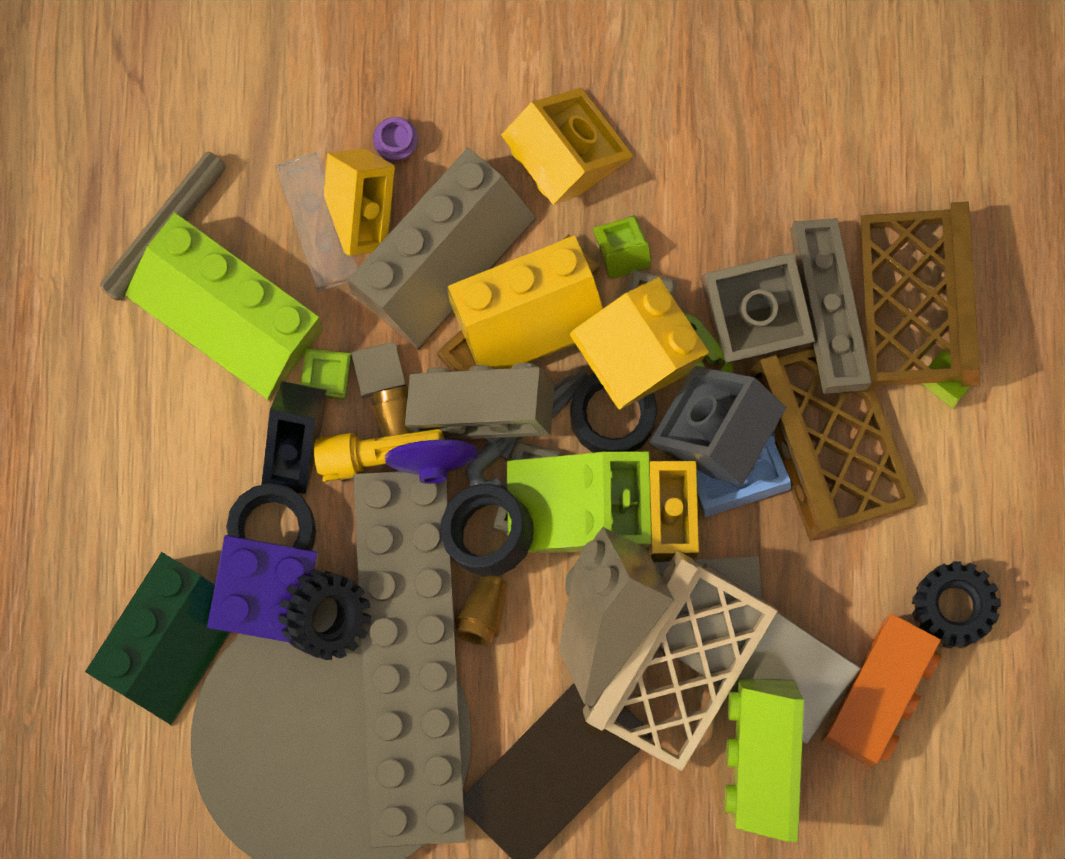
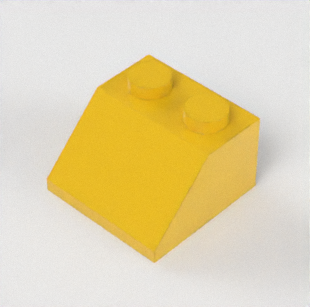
[501,88,633,205]
[569,277,709,410]

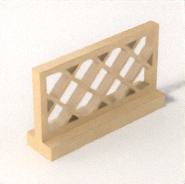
[583,550,778,771]

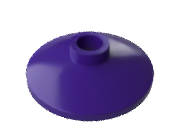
[385,440,478,484]

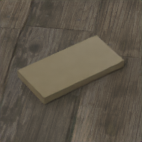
[659,563,861,744]

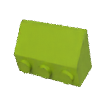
[724,678,804,843]

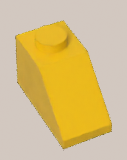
[324,148,395,256]

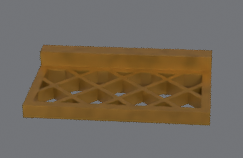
[861,201,980,387]
[748,348,917,541]

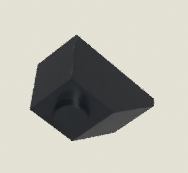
[261,381,327,494]

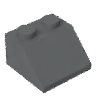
[650,366,787,485]

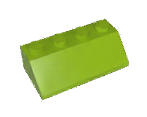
[125,212,323,401]

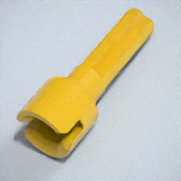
[314,429,445,482]

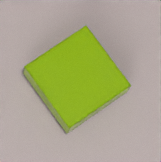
[301,348,352,401]

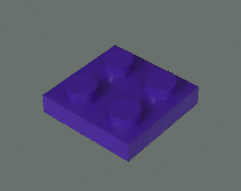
[207,534,317,642]

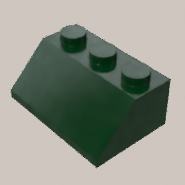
[85,552,231,726]

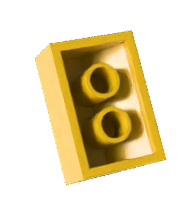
[448,235,603,369]

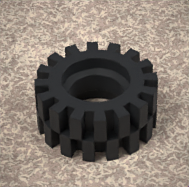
[912,561,1001,649]
[278,570,371,660]

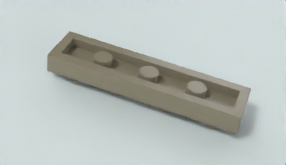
[790,218,872,394]

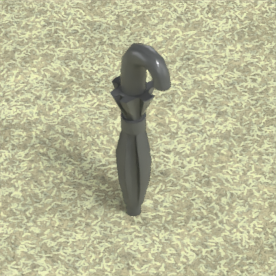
[465,369,588,487]

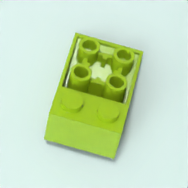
[507,452,651,553]

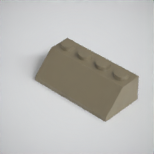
[348,147,536,350]

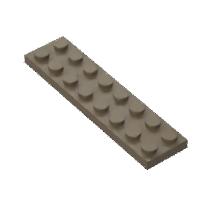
[353,471,466,848]

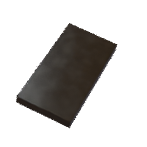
[463,683,652,859]

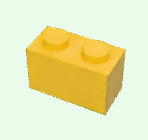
[647,461,699,562]

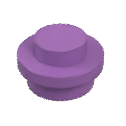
[373,117,418,161]

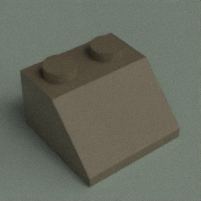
[701,252,815,363]

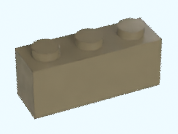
[405,363,555,440]

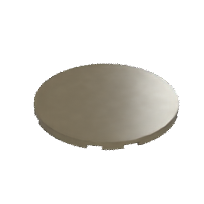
[191,600,471,859]

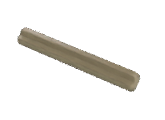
[100,151,226,301]

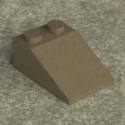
[559,527,674,707]

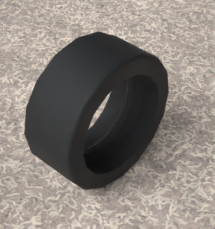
[570,373,658,453]
[226,483,317,550]
[440,483,533,577]

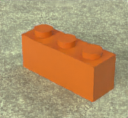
[821,613,942,767]

